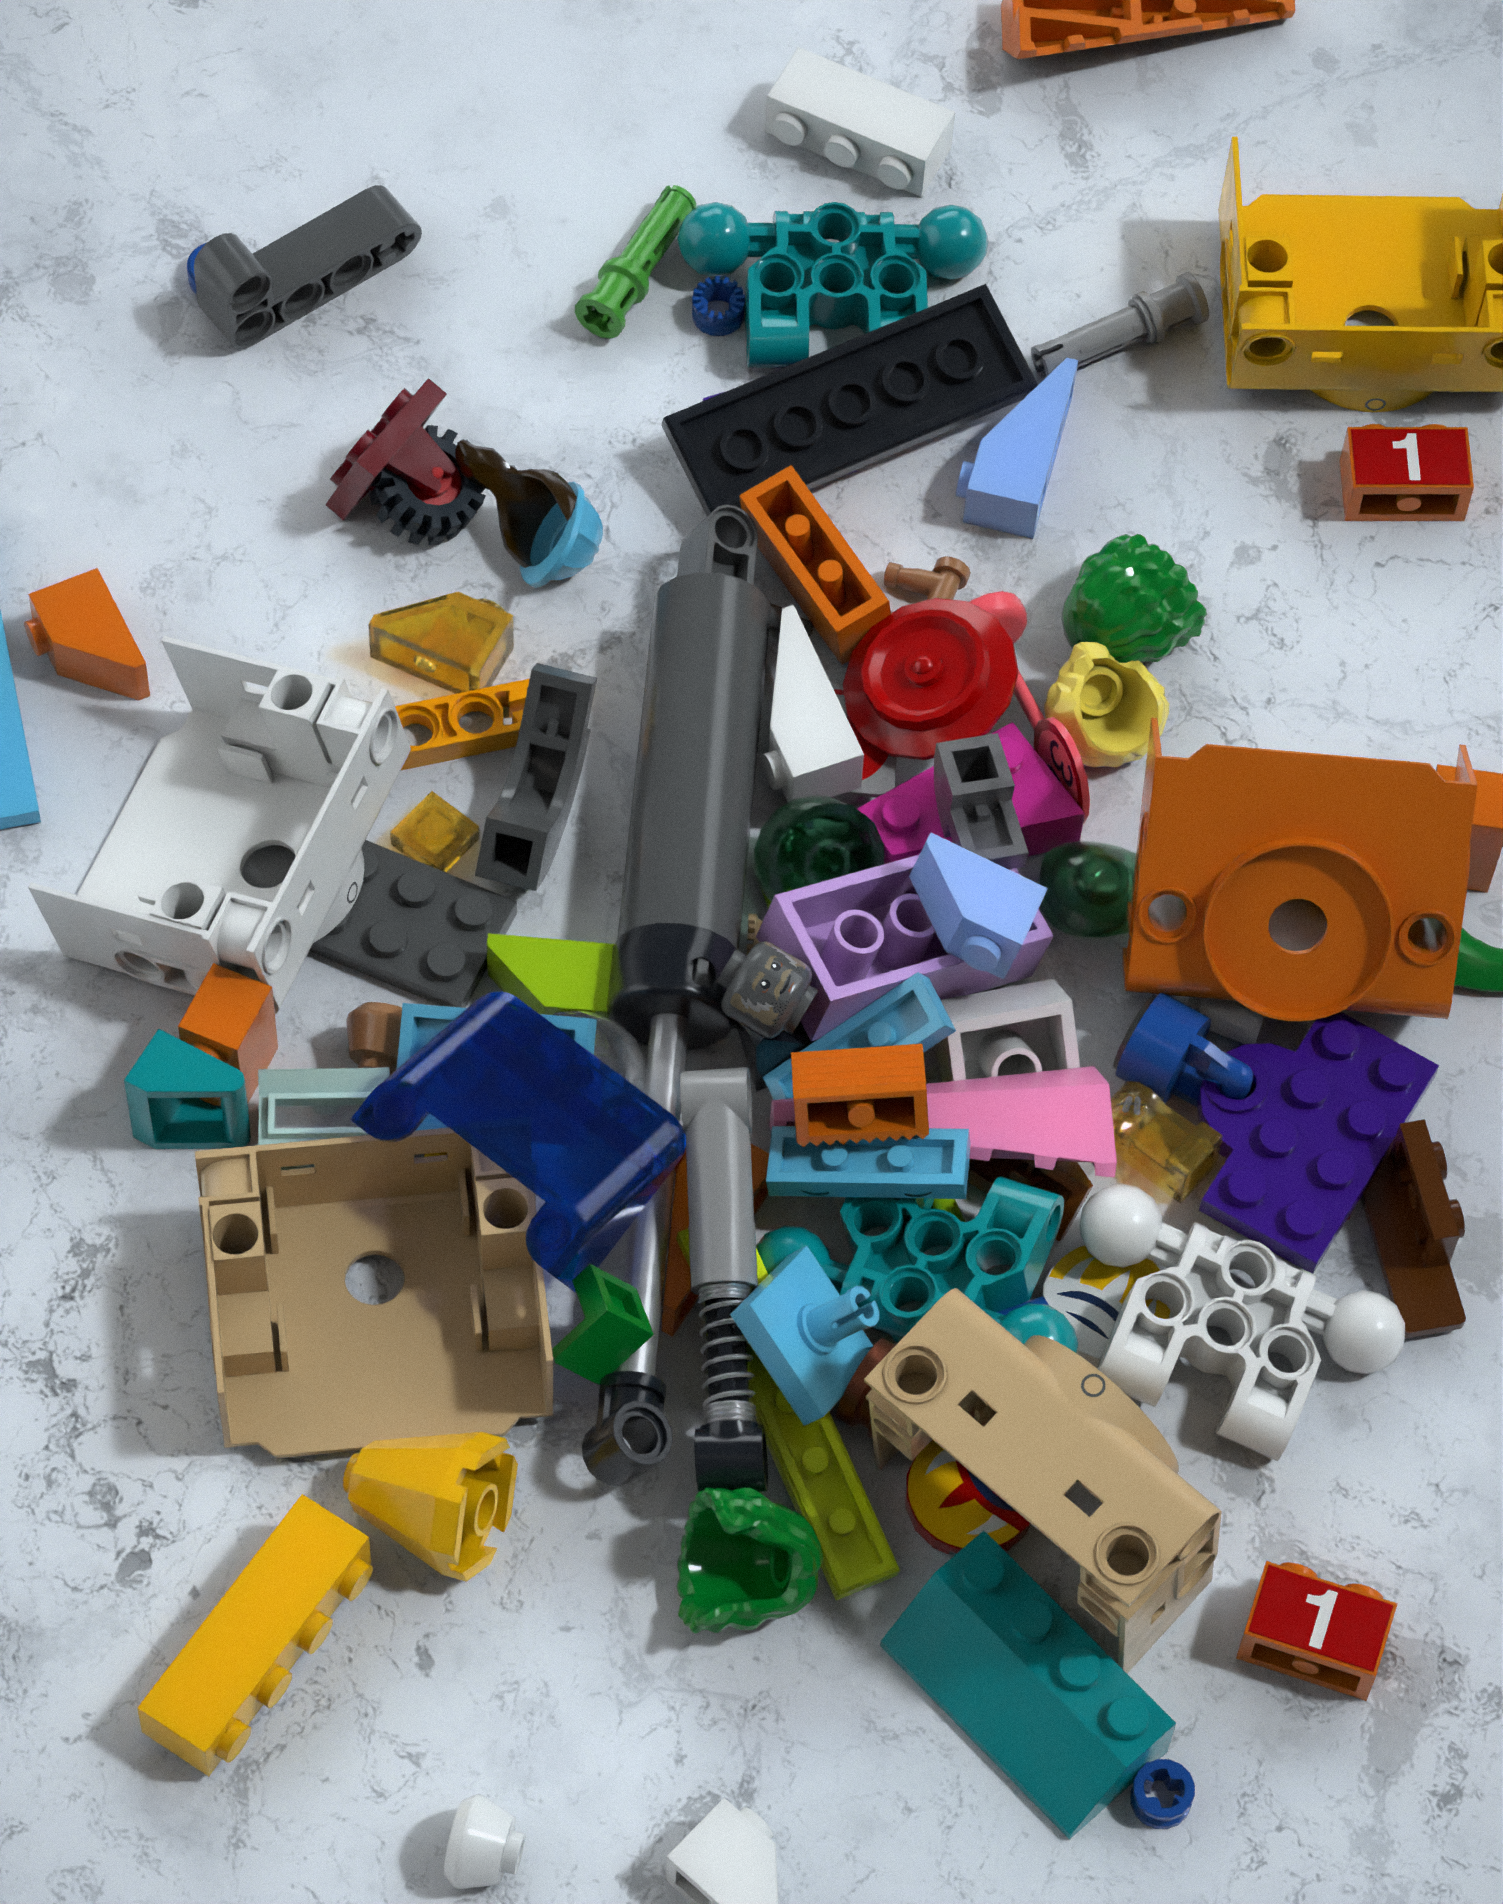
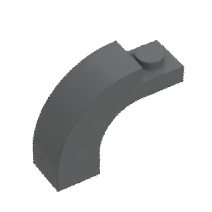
[475,663,597,891]

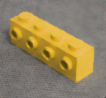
[137,1494,373,1777]

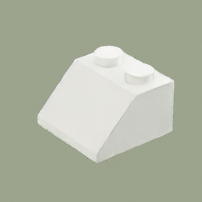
[935,979,1080,1082]

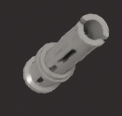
[1031,272,1209,380]

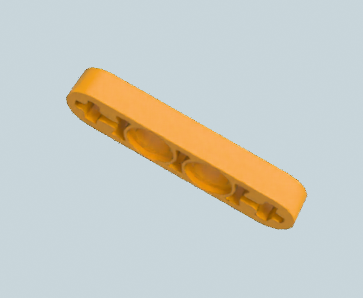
[395,679,529,770]

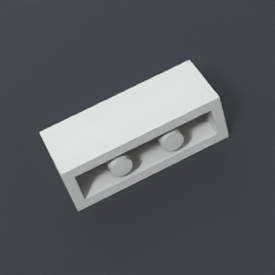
[765,47,955,197]

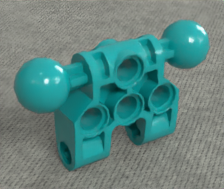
[677,202,988,368]
[756,1177,1078,1353]

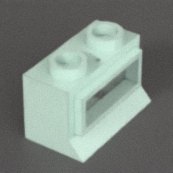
[258,1067,391,1170]

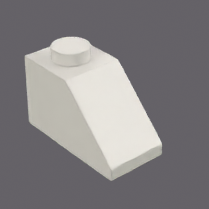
[665,1798,778,1904]

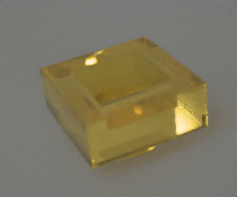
[390,791,480,872]

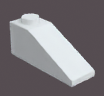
[762,605,864,810]

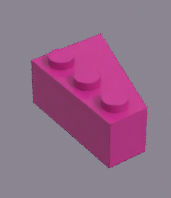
[853,722,1085,868]

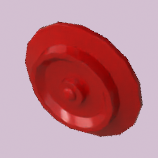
[843,598,1019,760]

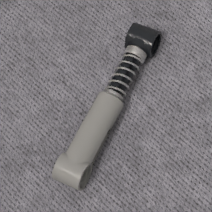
[680,1067,768,1493]

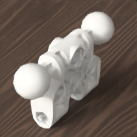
[1080,1184,1405,1461]

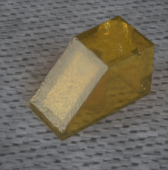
[368,592,514,694]

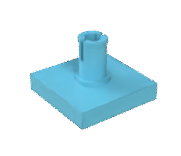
[730,1246,879,1426]

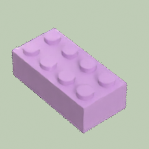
[756,854,1053,1041]

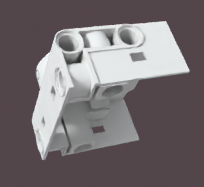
[28,636,411,1014]

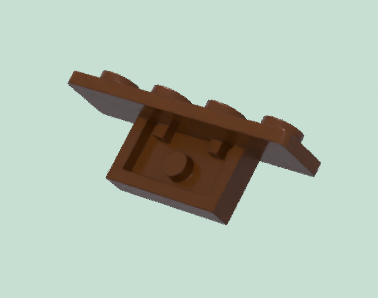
[1361,1119,1466,1338]

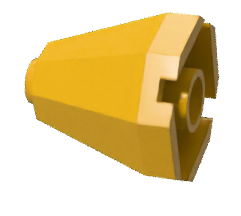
[343,1432,518,1582]

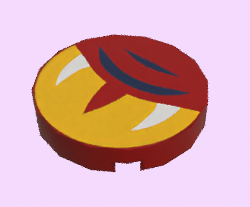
[905,1439,1031,1555]

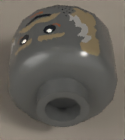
[716,941,818,1039]

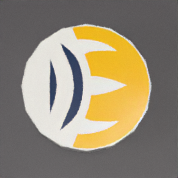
[1041,1244,1172,1367]

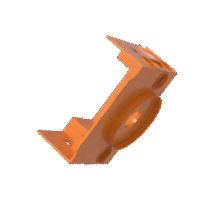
[1122,718,1478,1021]

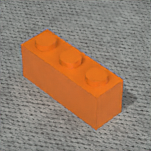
[739,465,891,665]

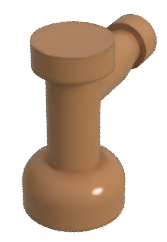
[884,556,971,600]

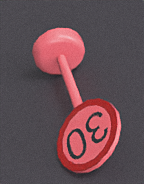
[970,591,1090,824]

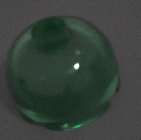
[754,795,884,901]

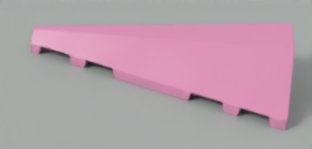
[769,1066,1117,1177]

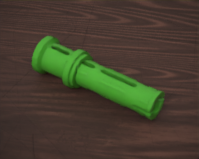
[575,185,697,339]

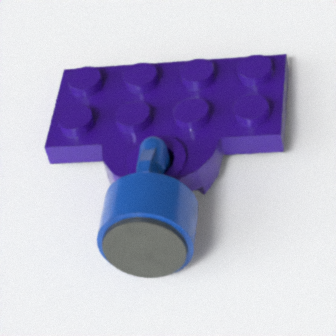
[1113,993,1439,1274]

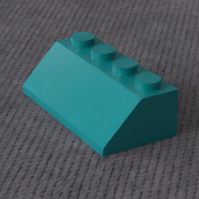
[880,1530,1176,1840]

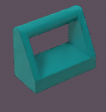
[124,1029,251,1149]

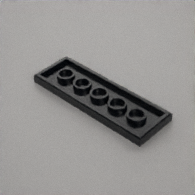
[661,284,1038,516]

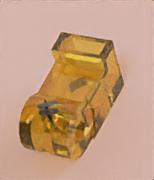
[1111,1081,1223,1204]

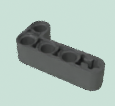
[194,185,422,349]

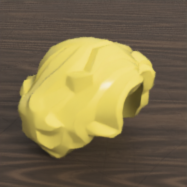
[1044,642,1169,768]

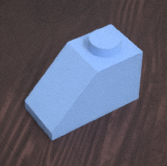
[909,832,1048,979]

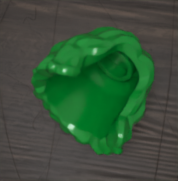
[1061,534,1207,663]
[676,1488,823,1634]

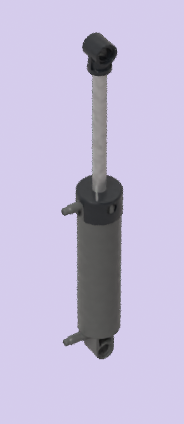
[582,504,814,1486]

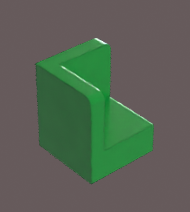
[552,1264,654,1385]

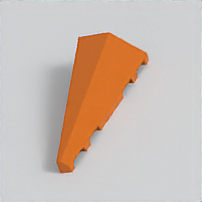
[1001,0,1295,59]

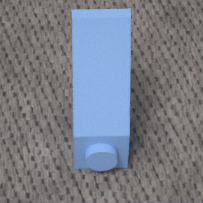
[956,358,1078,539]

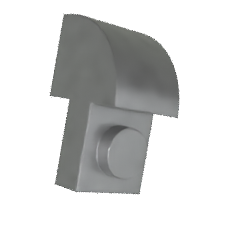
[934,733,1029,869]

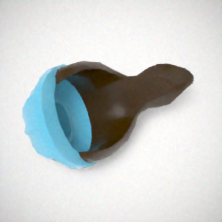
[455,439,603,588]

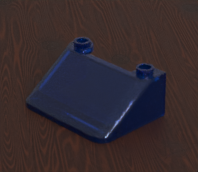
[350,992,686,1293]

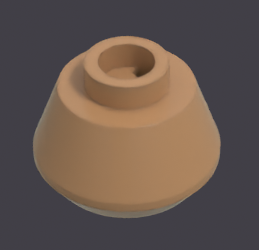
[346,1002,402,1083]

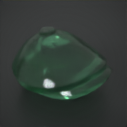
[1037,841,1136,939]

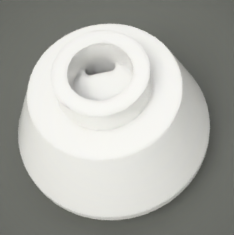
[444,1794,526,1889]

